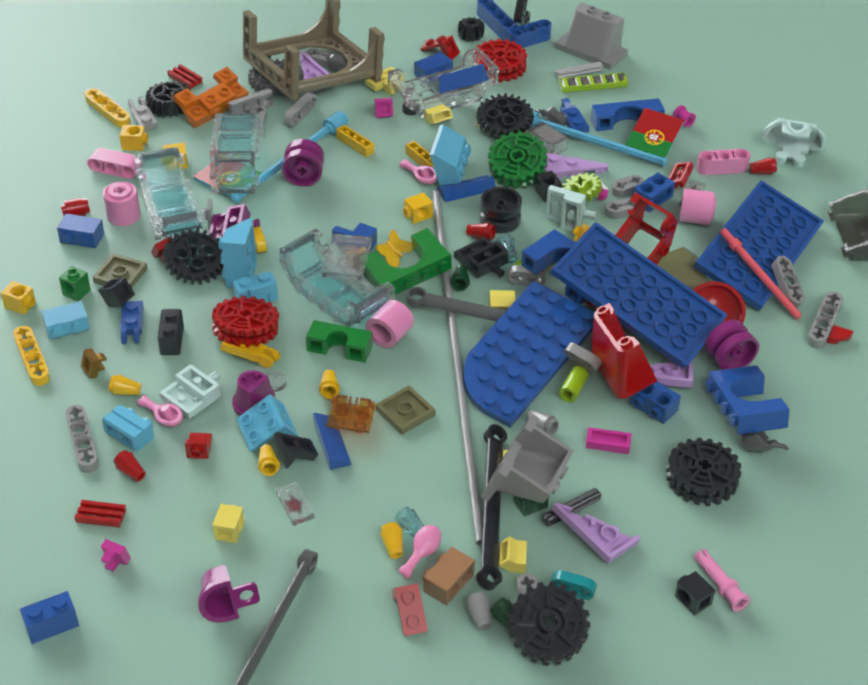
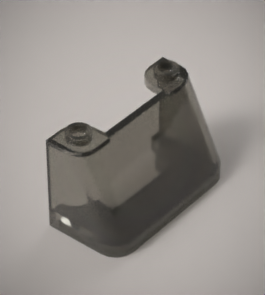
[828,188,868,261]

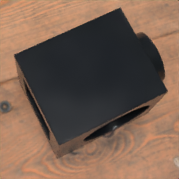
[534,171,562,202]
[98,278,135,307]
[675,571,715,616]

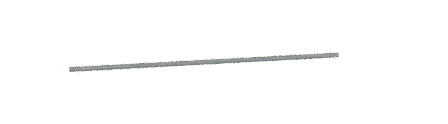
[432,190,483,545]

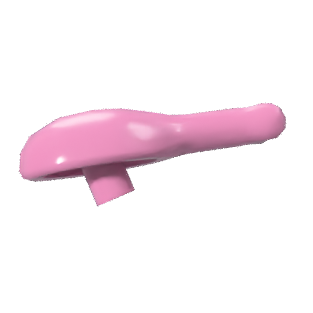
[399,159,437,185]
[137,395,183,427]
[399,525,441,578]

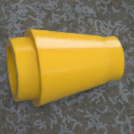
[319,370,340,399]
[108,374,142,396]
[258,444,280,476]
[380,522,403,559]

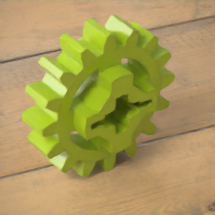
[562,172,602,203]

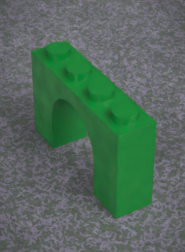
[360,228,452,300]

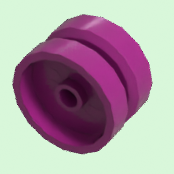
[282,139,324,186]
[704,320,760,370]

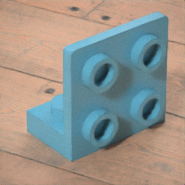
[237,394,298,452]

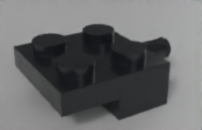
[454,237,509,278]

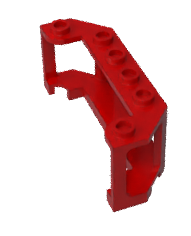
[565,192,678,310]

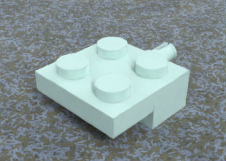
[545,185,597,232]
[160,364,221,419]

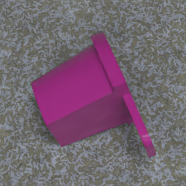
[232,370,275,416]
[198,565,260,623]

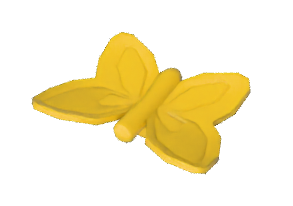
[376,230,413,268]

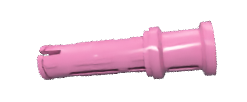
[694,549,750,612]

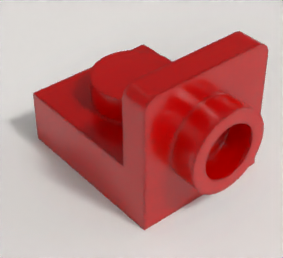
[185,432,213,459]

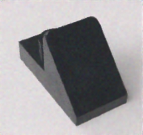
[274,432,318,469]

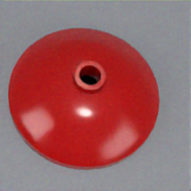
[693,281,746,324]

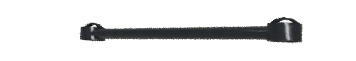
[476,424,507,591]

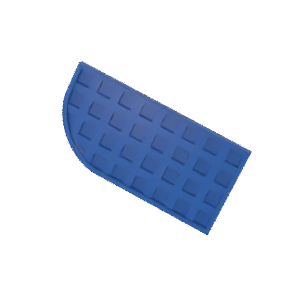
[464,281,595,428]

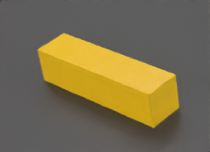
[336,125,375,157]
[405,141,434,168]

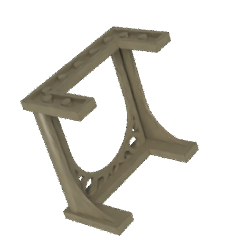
[243,0,385,101]

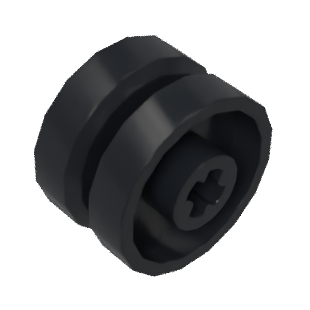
[480,187,522,233]

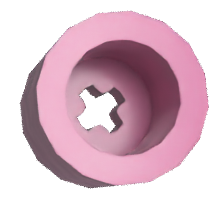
[103,182,141,226]
[679,188,716,225]
[366,300,414,348]

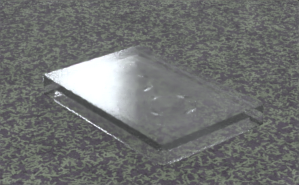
[322,234,372,281]

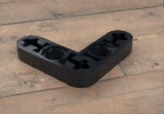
[514,0,530,25]

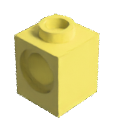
[213,504,245,543]

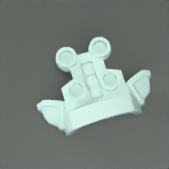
[762,117,827,167]

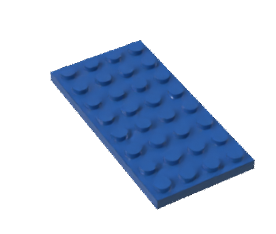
[693,180,824,311]
[550,222,727,370]

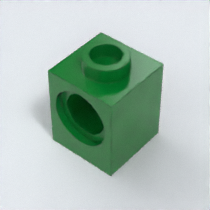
[59,266,91,301]

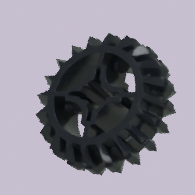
[145,81,190,118]

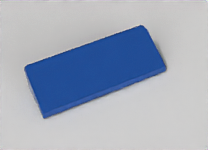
[439,63,489,94]
[437,175,495,202]
[313,413,351,470]

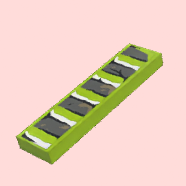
[559,72,628,93]

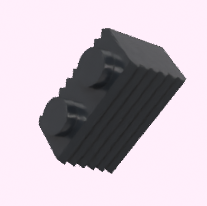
[157,309,184,355]

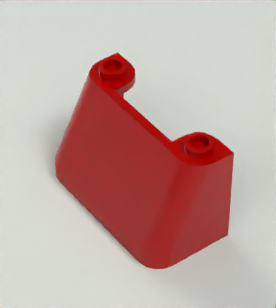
[591,303,657,399]

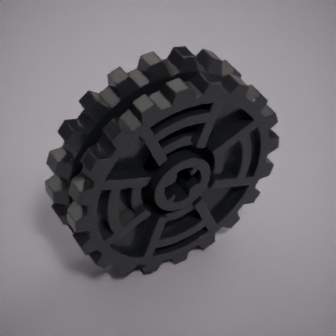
[666,438,742,506]
[508,582,590,666]

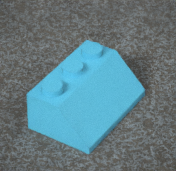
[430,125,471,185]
[219,218,257,288]

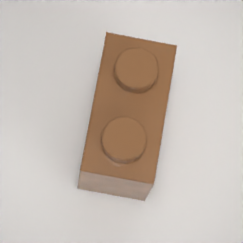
[422,547,475,606]

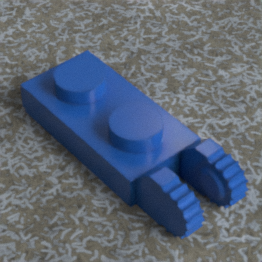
[120,301,144,344]

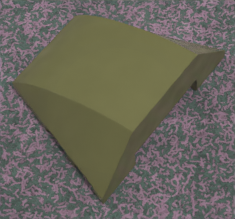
[658,247,708,290]

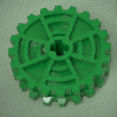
[488,131,548,189]

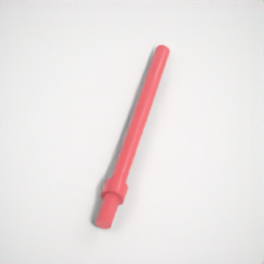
[720,228,802,320]

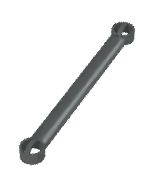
[407,287,507,322]
[235,549,318,685]

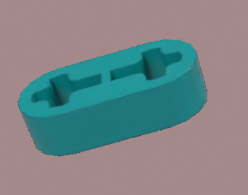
[551,570,597,600]

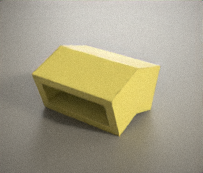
[425,104,453,124]
[489,290,515,310]
[499,536,527,573]

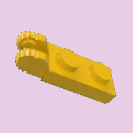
[221,341,281,368]

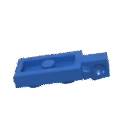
[560,98,589,133]

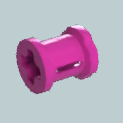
[673,105,696,127]

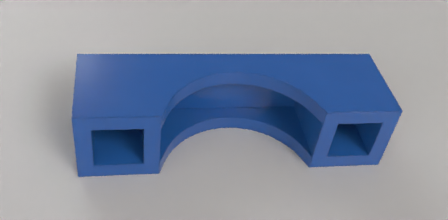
[591,98,665,131]

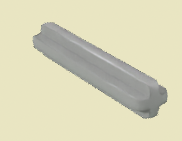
[555,61,603,79]

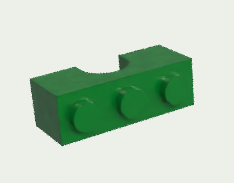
[306,320,373,363]

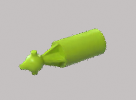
[559,365,589,403]

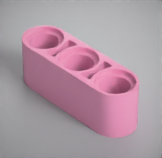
[87,148,143,179]
[696,149,750,175]

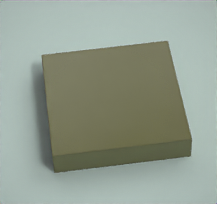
[93,253,148,288]
[375,385,436,435]

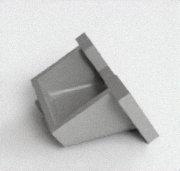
[555,3,628,70]
[480,414,574,503]

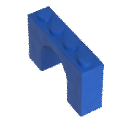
[521,229,587,305]
[706,365,790,435]

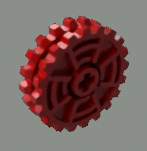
[473,39,527,83]
[212,296,279,348]

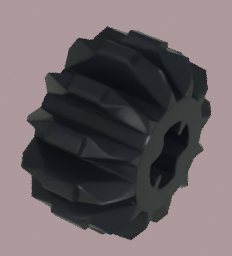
[457,17,485,42]

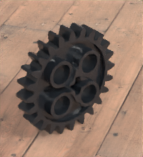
[476,93,534,139]
[163,228,224,285]

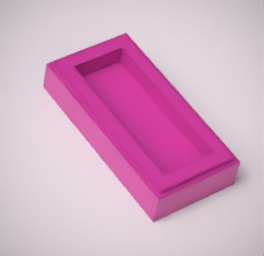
[586,427,632,454]

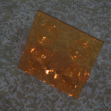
[326,394,376,433]

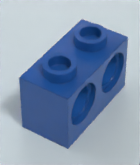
[633,172,675,212]
[629,382,681,424]

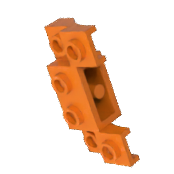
[173,67,249,128]

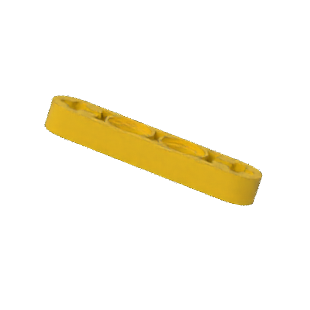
[85,88,131,127]
[13,326,50,386]

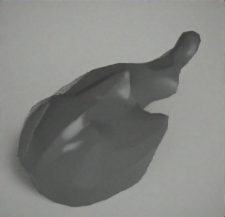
[327,54,347,73]
[534,107,568,126]
[738,431,789,452]

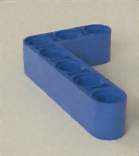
[477,0,552,48]

